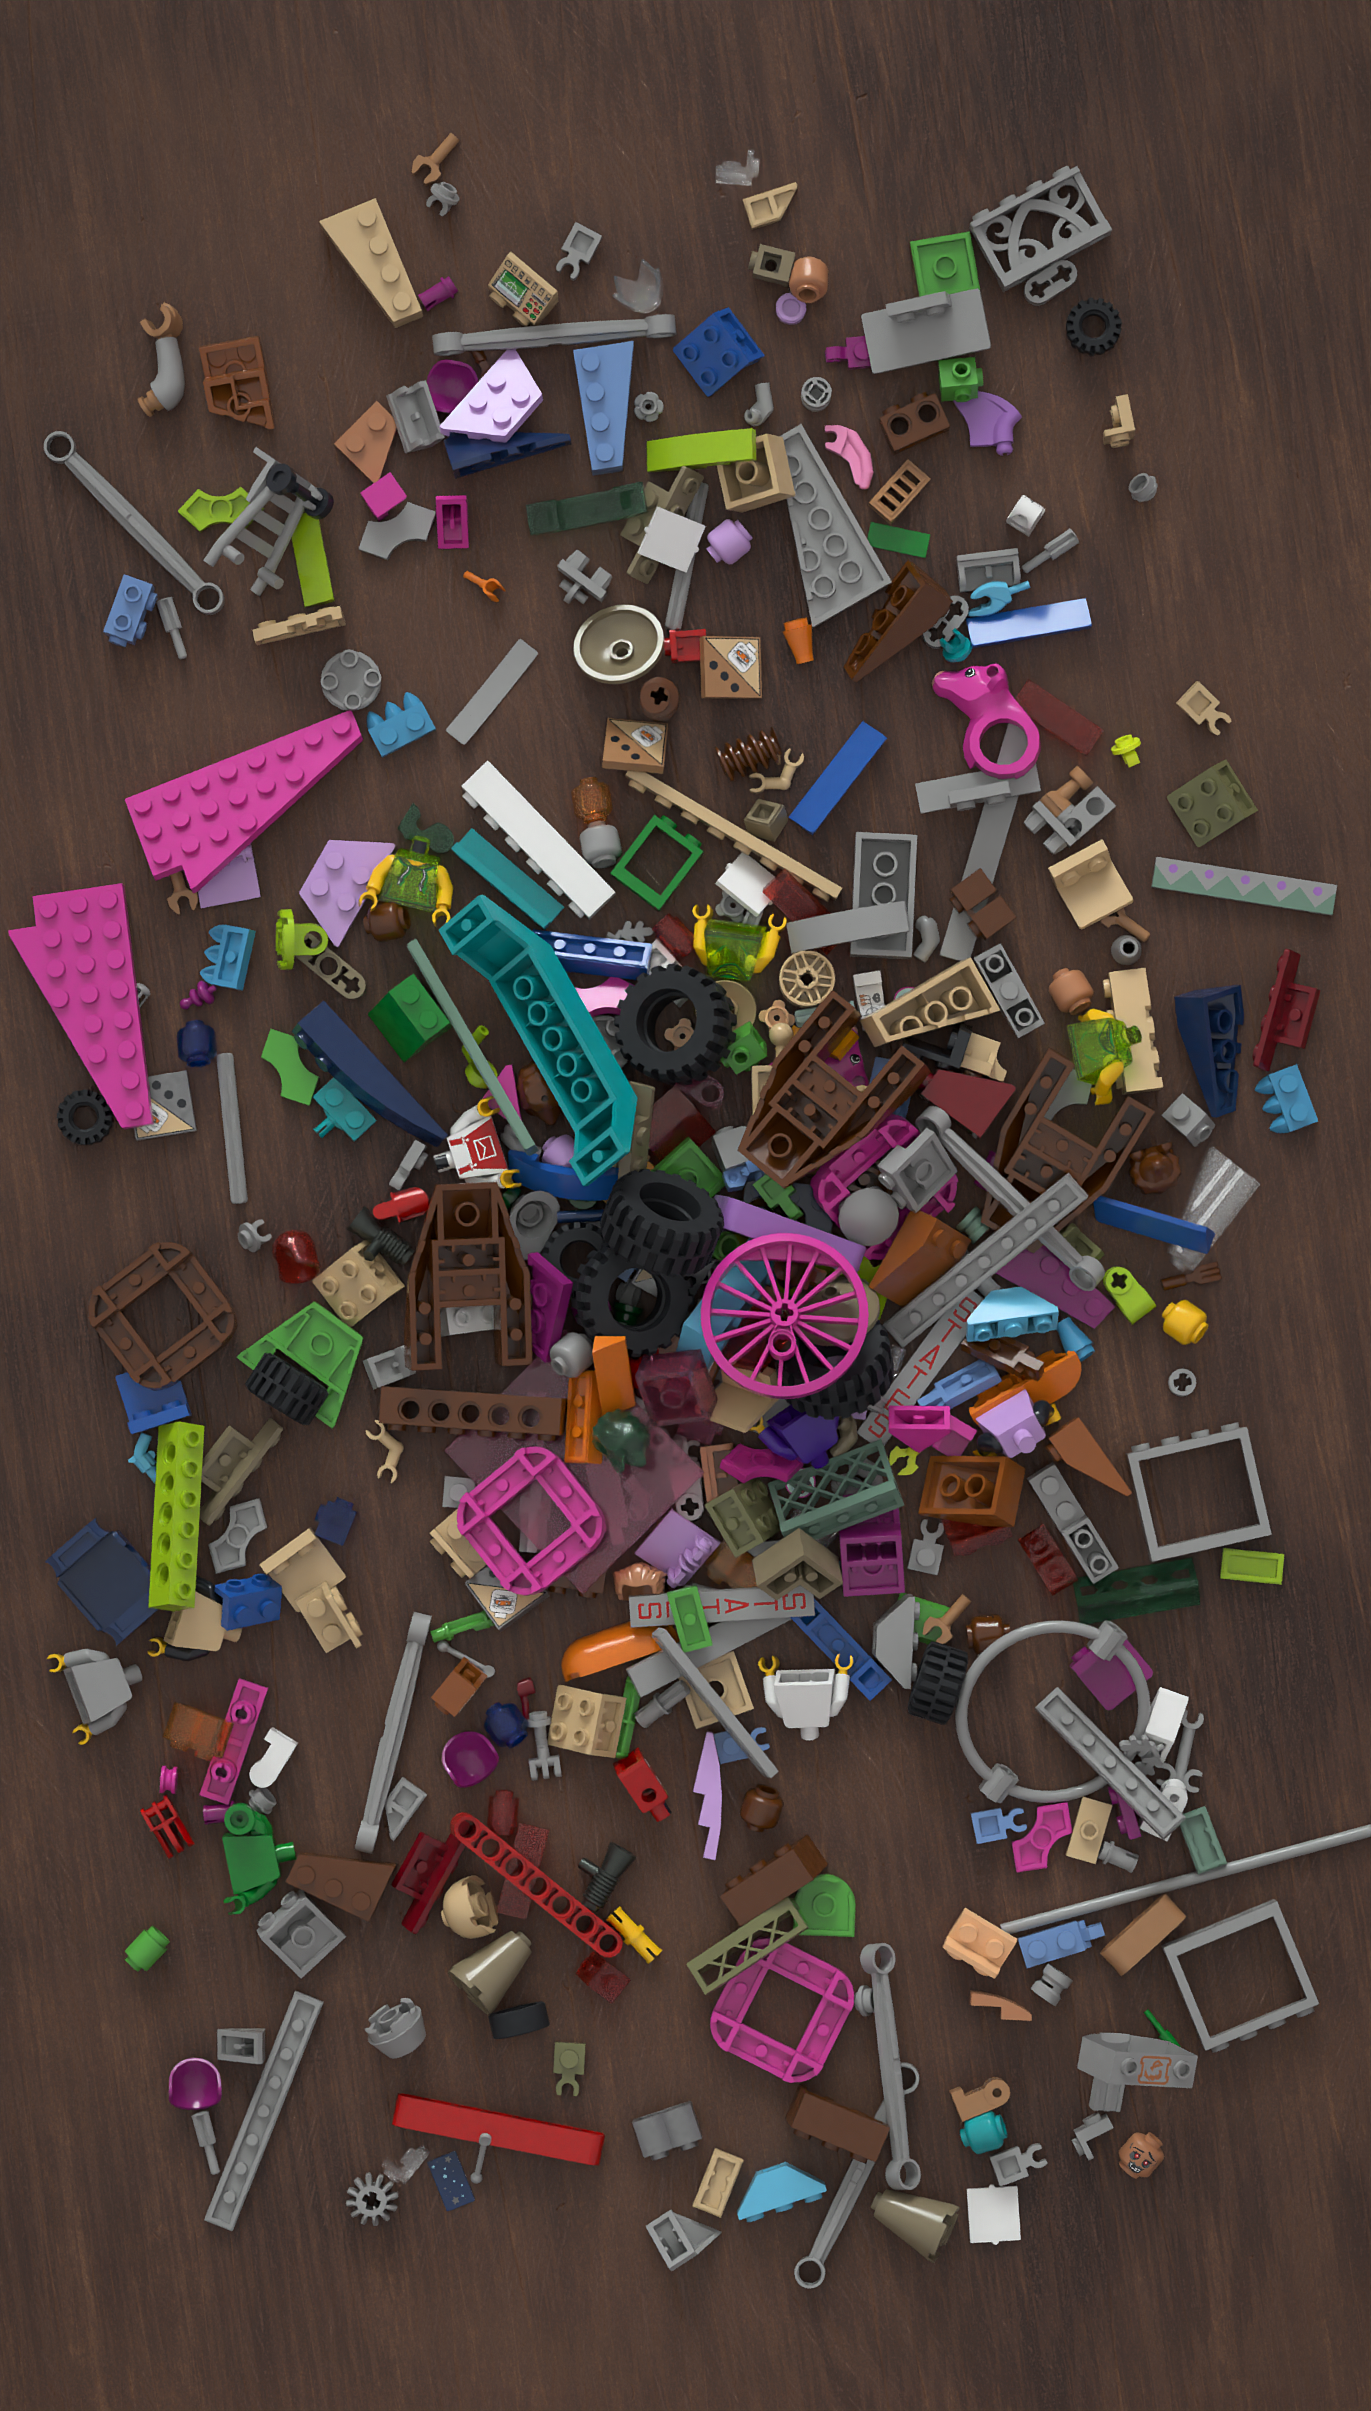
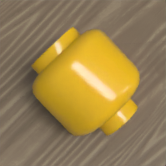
[1162,1300,1209,1345]

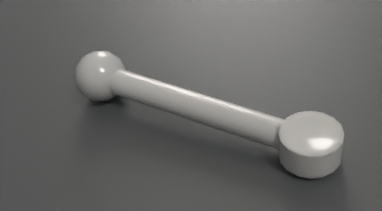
[437,1640,495,1677]
[471,2133,492,2184]

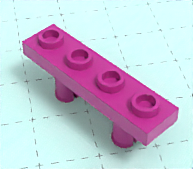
[199,1678,268,1805]

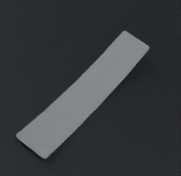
[446,639,538,745]

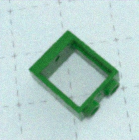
[610,815,703,912]

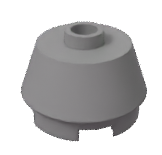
[365,1998,426,2059]

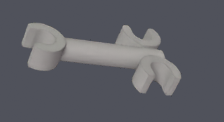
[1156,1710,1204,1793]

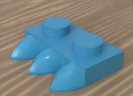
[366,692,436,758]
[200,925,256,991]
[1255,1064,1318,1133]

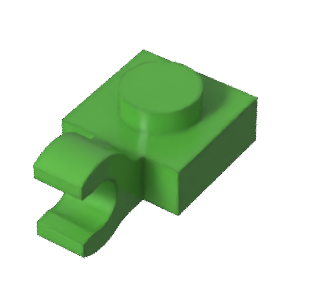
[753,1174,804,1221]

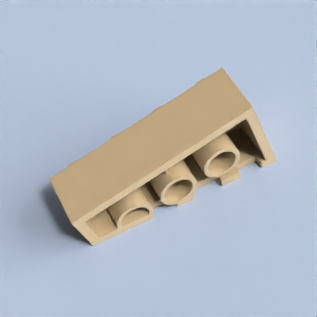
[319,198,423,328]
[860,957,1000,1047]
[1103,968,1163,1095]

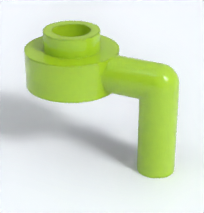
[462,1025,498,1089]

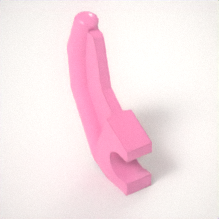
[824,425,874,490]

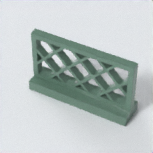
[768,1439,904,1540]

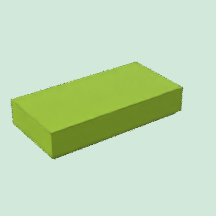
[1220,1548,1284,1585]

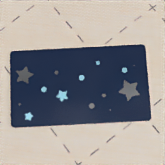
[427,2151,475,2211]

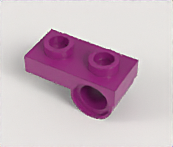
[1107,1787,1141,1840]

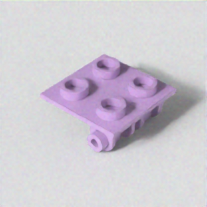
[198,843,261,908]
[635,1509,720,1588]

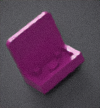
[1069,1639,1153,1710]

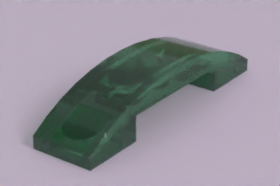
[526,482,648,535]

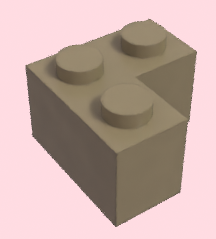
[752,1528,843,1601]

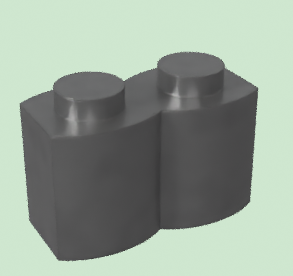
[632,2101,703,2161]

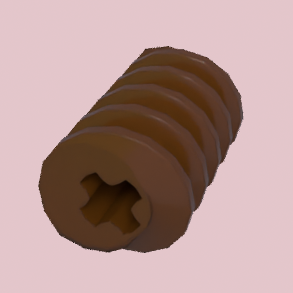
[640,677,679,722]
[715,727,782,782]

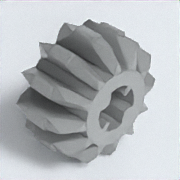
[346,2173,398,2226]

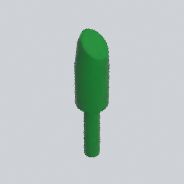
[1143,2009,1181,2047]

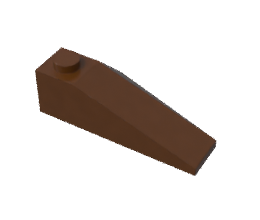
[844,559,953,683]

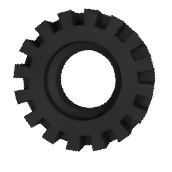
[1065,297,1122,356]
[57,1089,114,1145]

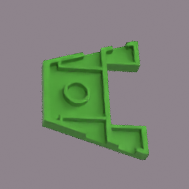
[237,1301,364,1429]

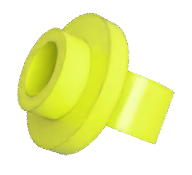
[1111,735,1141,767]

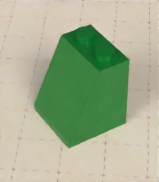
[368,974,453,1063]

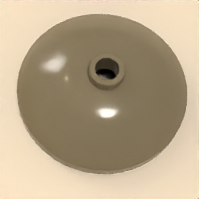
[574,605,665,684]
[788,1276,880,1346]

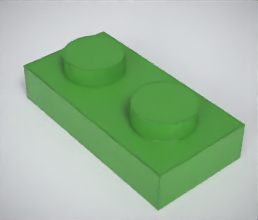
[667,1585,713,1653]

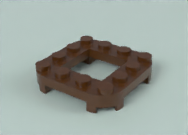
[88,1242,238,1391]

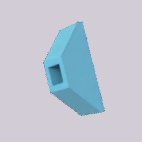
[966,1287,1059,1342]
[737,2162,827,2222]

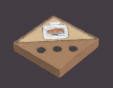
[700,636,762,699]
[602,718,668,774]

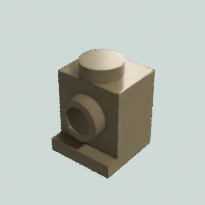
[748,244,795,288]

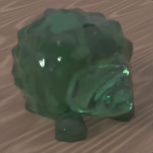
[592,1409,651,1474]

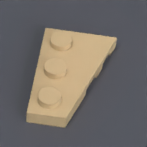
[252,606,346,645]

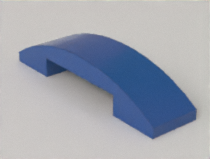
[508,1149,619,1201]
[790,1598,892,1701]

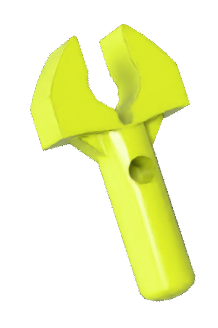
[889,1446,922,1475]

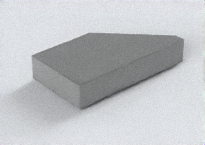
[385,1777,427,1841]

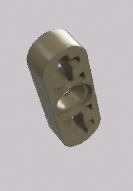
[295,933,366,1000]

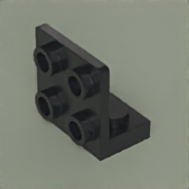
[902,1023,973,1070]

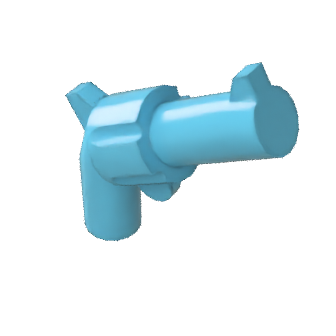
[128,1432,157,1484]

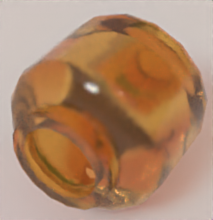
[571,777,613,824]

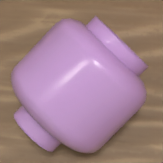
[706,519,752,564]
[542,1135,574,1168]

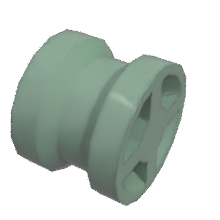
[955,1206,989,1244]

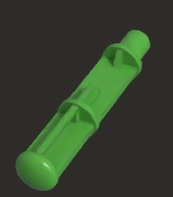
[430,1610,495,1643]
[615,1664,640,1759]

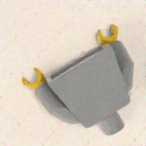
[47,1649,142,1745]

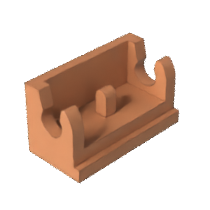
[700,1443,738,1503]

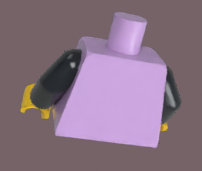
[973,1389,1061,1458]

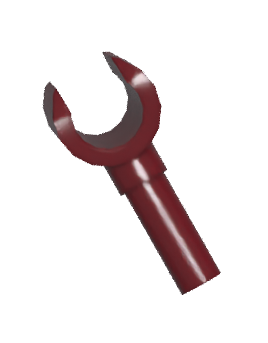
[517,1677,536,1722]

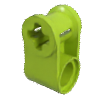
[1103,1266,1157,1325]

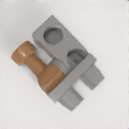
[1023,766,1116,855]

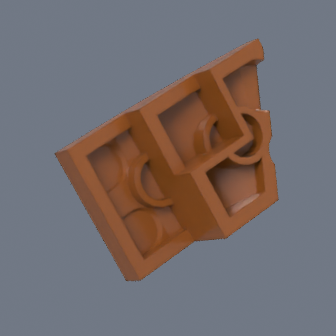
[199,336,275,429]

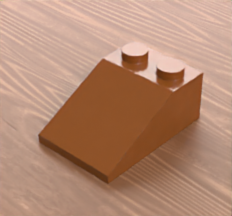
[869,1210,971,1307]
[1045,1417,1132,1496]
[918,1456,1025,1527]

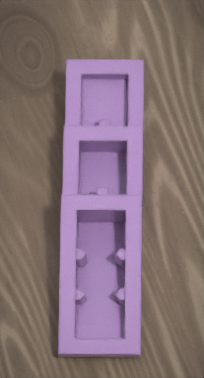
[693,1730,722,1860]

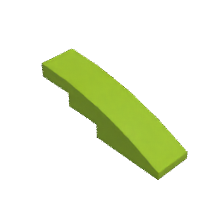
[647,428,757,473]

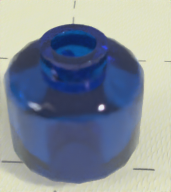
[176,1020,217,1067]
[483,1702,529,1749]

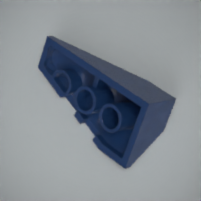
[444,432,571,479]
[1174,985,1244,1118]

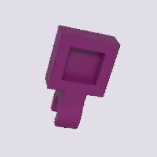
[825,336,871,370]

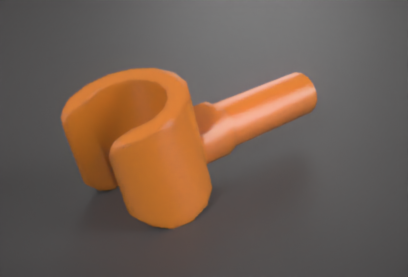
[463,571,506,602]

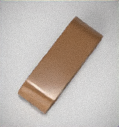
[1100,1893,1186,1976]

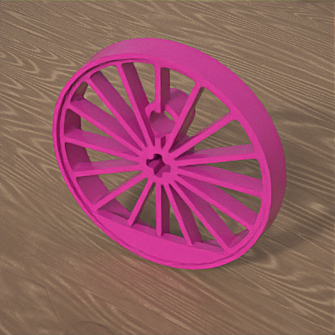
[701,1233,869,1399]

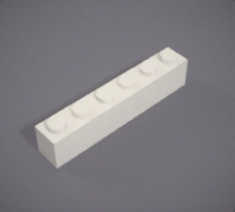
[462,761,616,920]

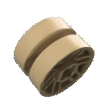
[779,950,835,1008]

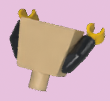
[147,1575,242,1661]

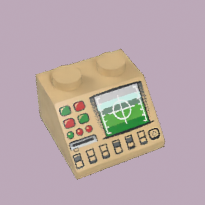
[488,252,559,327]

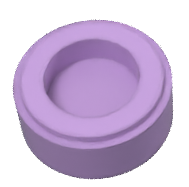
[776,293,806,325]

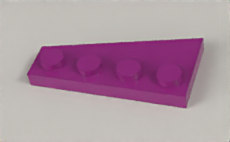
[996,1245,1115,1329]

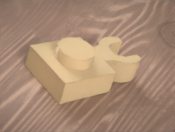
[1176,681,1231,735]

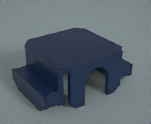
[45,1517,159,1646]

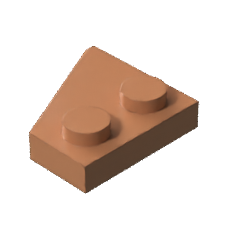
[334,401,397,483]

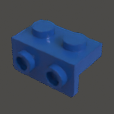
[214,1574,282,1631]

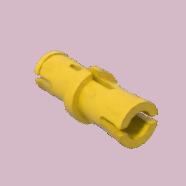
[606,1906,662,1964]

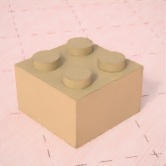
[717,434,796,513]

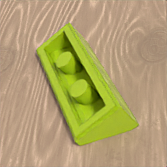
[292,513,335,607]

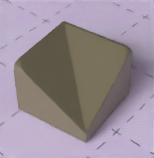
[744,799,788,842]

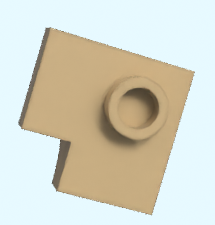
[958,1033,1007,1082]

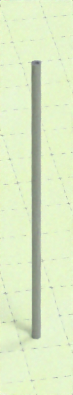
[1000,1824,1371,1934]

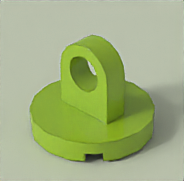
[275,909,328,970]

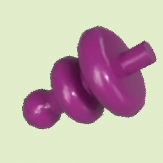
[180,981,217,1010]

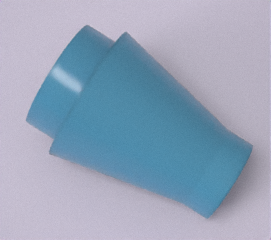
[1056,1317,1095,1362]

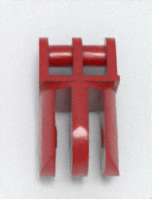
[373,1187,430,1223]
[140,1794,195,1859]

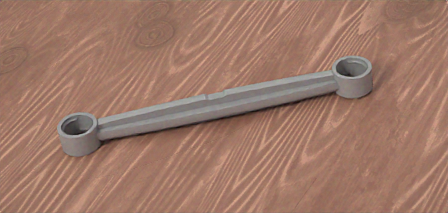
[432,314,676,356]
[44,431,225,615]
[915,1106,1105,1291]
[354,1612,432,1854]
[860,1943,921,2190]
[794,2062,920,2289]

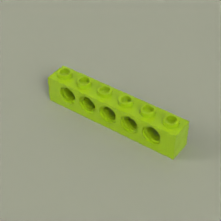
[148,1422,204,1612]

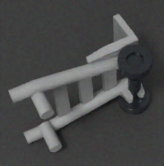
[203,447,334,596]

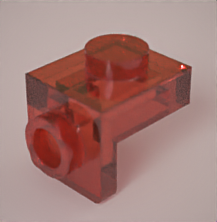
[576,1951,631,2004]

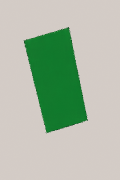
[867,522,930,558]

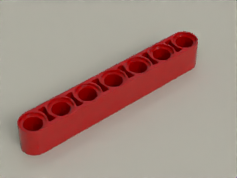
[450,1812,623,1958]
[392,2093,605,2166]

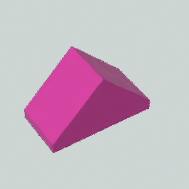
[436,495,469,549]
[482,1065,522,1120]
[888,1405,950,1453]

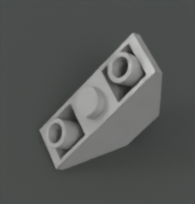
[974,943,1045,1038]
[872,1594,920,1689]

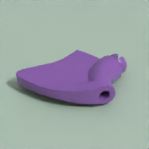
[953,391,1022,456]

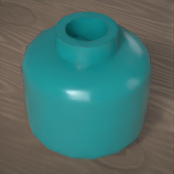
[960,2110,1007,2154]

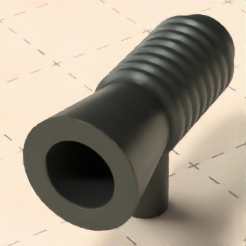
[347,1206,414,1266]
[578,1842,637,1912]

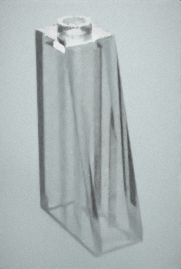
[1167,1146,1261,1272]

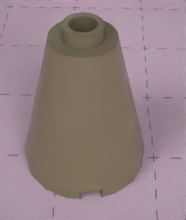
[447,1931,532,2015]
[871,2189,960,2263]

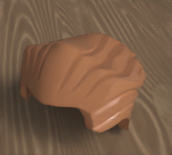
[613,1562,667,1601]

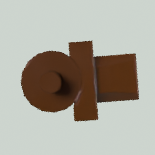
[772,1261,827,1290]

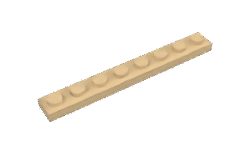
[625,771,842,902]

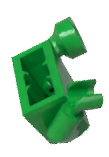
[222,1803,297,1915]

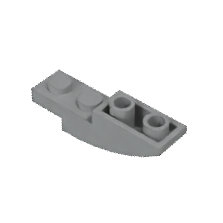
[1027,1462,1119,1584]

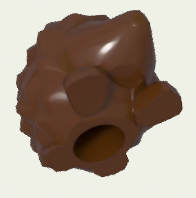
[516,1060,562,1125]
[1128,1142,1181,1195]

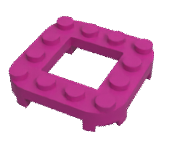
[811,1113,959,1260]
[457,1447,606,1596]
[710,1937,854,2083]

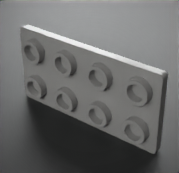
[861,288,991,374]

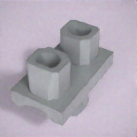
[557,550,613,604]

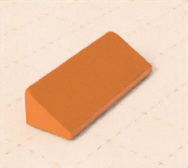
[592,1336,636,1417]
[564,1371,604,1464]

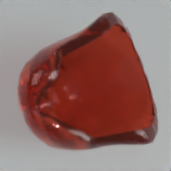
[272,1229,321,1284]

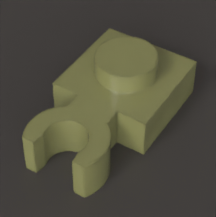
[553,2041,586,2096]

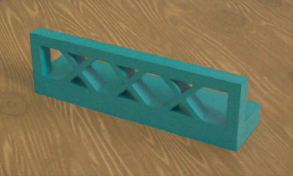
[451,828,564,931]

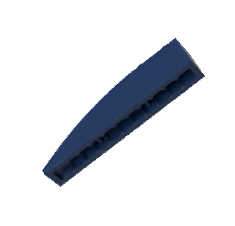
[292,1001,448,1147]

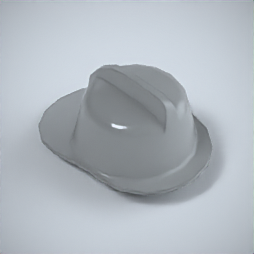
[509,1190,560,1260]

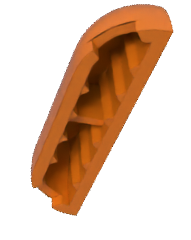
[969,1350,1081,1427]
[561,1621,680,1682]

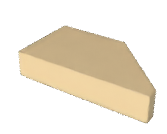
[743,182,797,230]

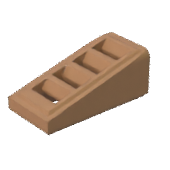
[868,459,931,525]

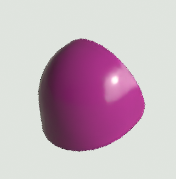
[426,359,478,413]
[442,1732,499,1788]
[168,2058,222,2110]

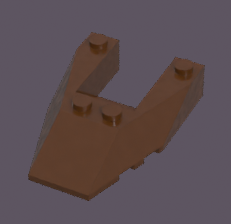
[737,990,931,1189]
[981,1047,1155,1254]
[404,1182,532,1371]

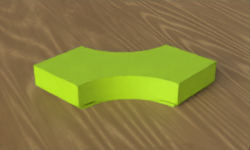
[178,487,264,533]

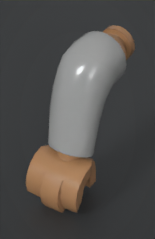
[138,302,185,417]

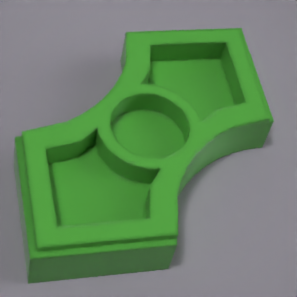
[261,1029,319,1106]

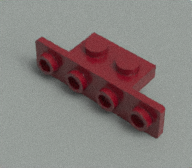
[1253,949,1321,1072]
[391,1820,473,1934]

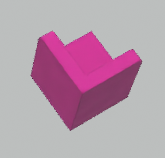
[360,472,407,522]
[931,1415,977,1456]

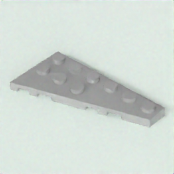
[780,424,892,629]

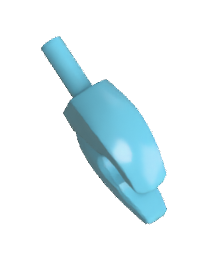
[968,581,1031,617]

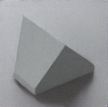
[646,2210,722,2272]

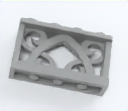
[969,166,1112,292]

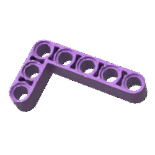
[714,1194,867,1273]

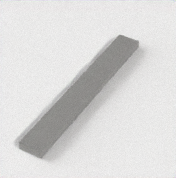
[939,723,1028,961]
[883,1173,1088,1348]
[204,1990,324,2231]

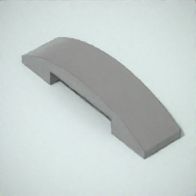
[786,901,910,954]

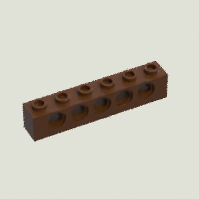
[379,1386,567,1441]

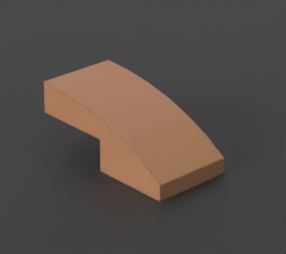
[969,1990,1032,2021]

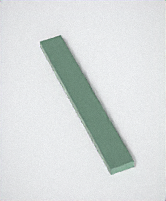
[407,939,539,1156]

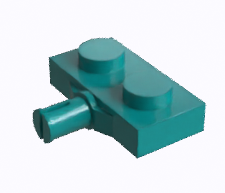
[313,1077,377,1142]

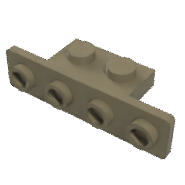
[620,466,704,584]
[616,1081,655,1179]
[199,1418,283,1526]

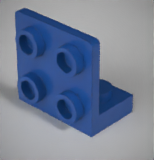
[673,307,765,397]
[116,1372,192,1434]

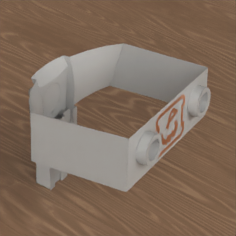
[1077,2033,1198,2112]

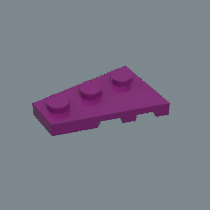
[528,1252,573,1363]

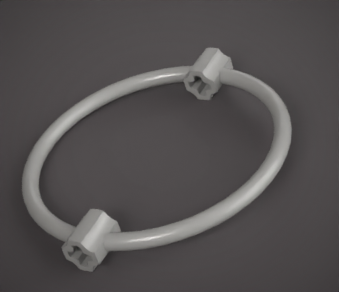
[955,1620,1150,1803]

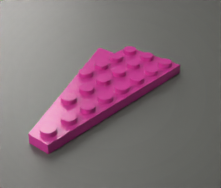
[125,710,363,894]
[8,883,154,1129]

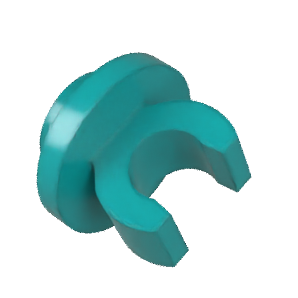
[939,628,972,662]

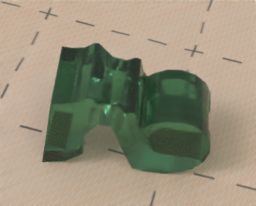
[397,803,454,855]

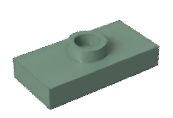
[1179,1806,1227,1874]

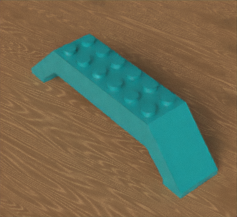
[439,895,638,1186]

